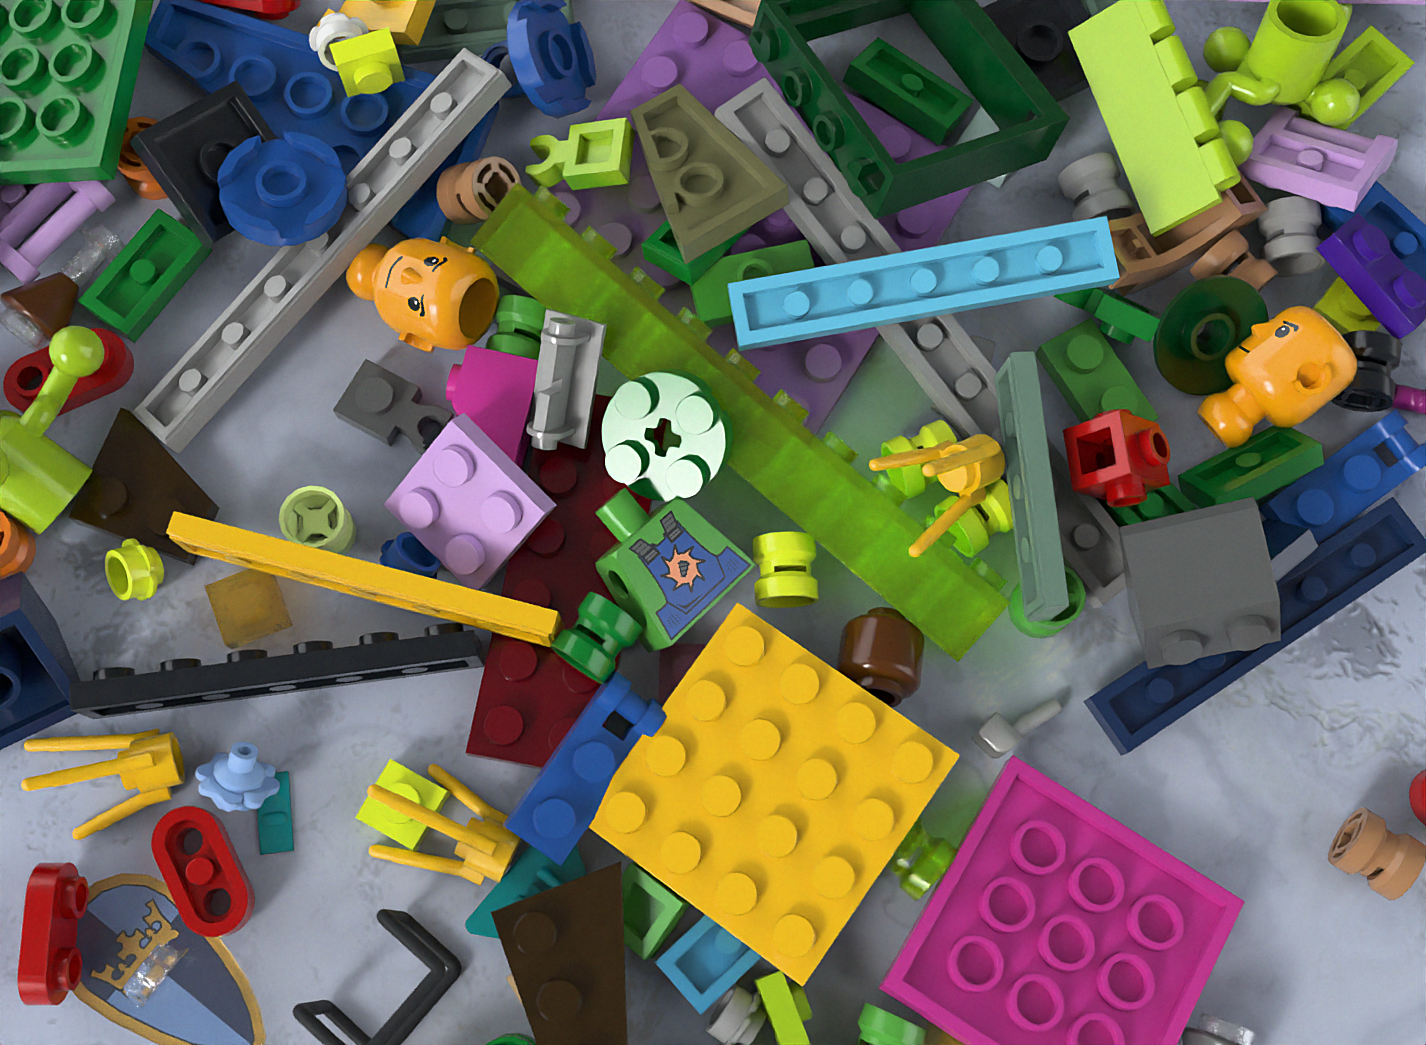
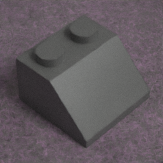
[1118,497,1281,669]

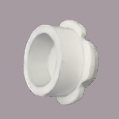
[309,13,369,71]

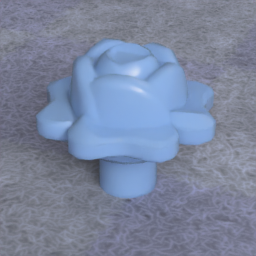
[195,742,280,812]

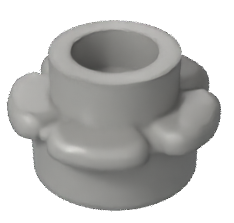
[706,984,767,1045]

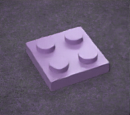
[383,413,556,591]

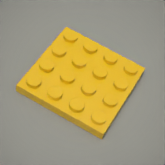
[588,602,960,987]

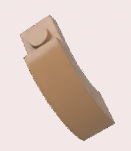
[1108,167,1268,296]

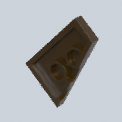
[491,861,628,1045]

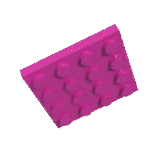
[878,755,1245,1045]

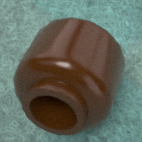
[836,607,925,708]

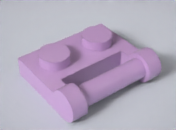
[1238,106,1398,212]
[0,180,116,285]

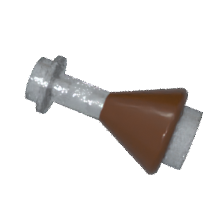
[0,223,125,351]

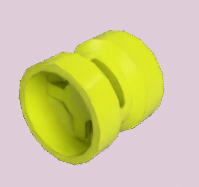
[881,419,958,500]
[934,478,1013,558]
[752,531,819,608]

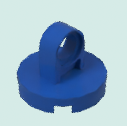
[481,0,596,119]
[217,131,348,248]

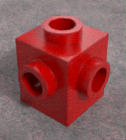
[1062,409,1170,507]

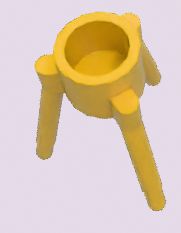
[869,434,1005,557]
[21,728,185,840]
[367,764,522,886]

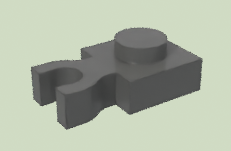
[333,359,455,455]

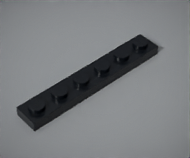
[69,623,484,719]

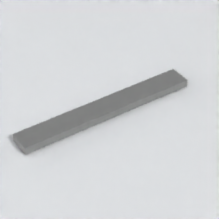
[132,48,512,454]

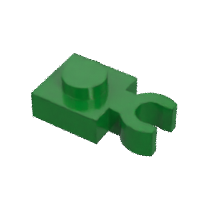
[1053,287,1160,345]

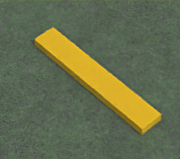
[166,511,564,648]

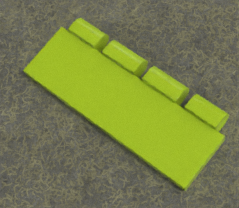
[1068,0,1241,237]

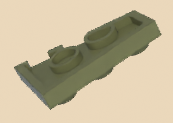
[630,83,789,264]

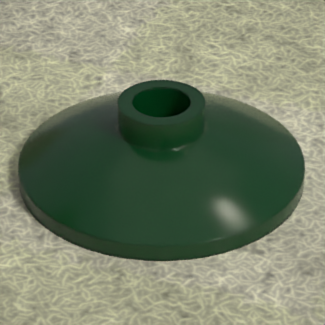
[1153,275,1269,395]

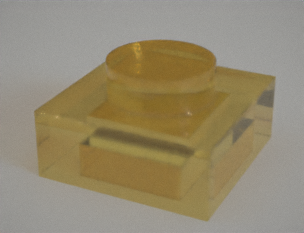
[205,569,293,650]

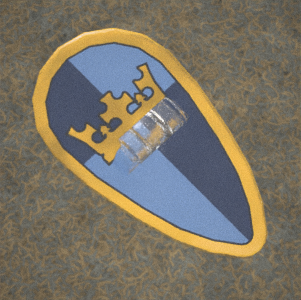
[72,873,266,1045]

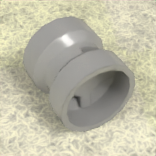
[1057,152,1136,222]
[1258,196,1325,277]

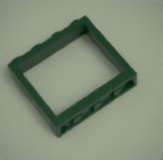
[748,0,1070,219]

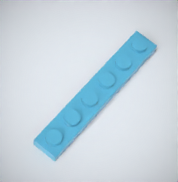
[728,216,1120,351]

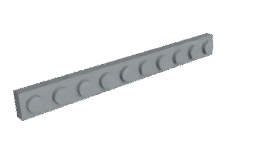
[715,77,1126,609]

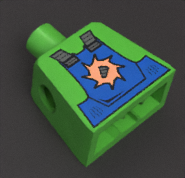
[595,488,756,653]

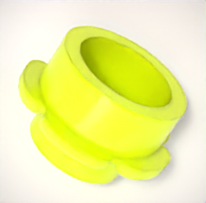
[105,538,164,601]

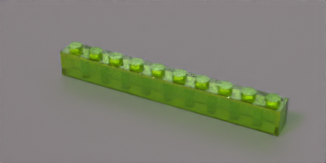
[469,182,1010,662]

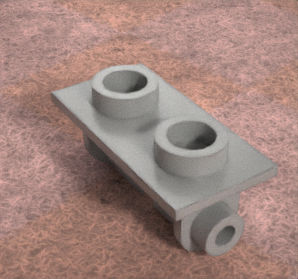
[527,309,607,450]

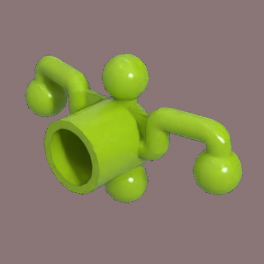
[1202,0,1360,167]
[0,326,105,535]

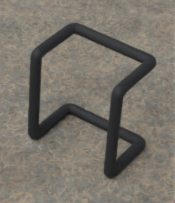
[293,909,462,1045]

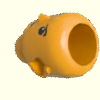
[346,236,499,354]
[1197,306,1357,448]

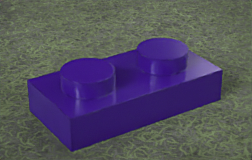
[1316,212,1426,340]

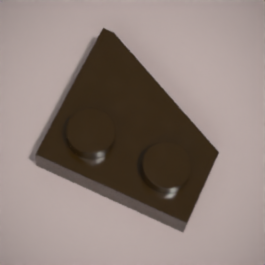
[68,408,220,566]

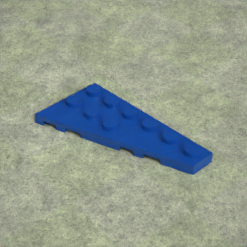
[144,0,500,243]

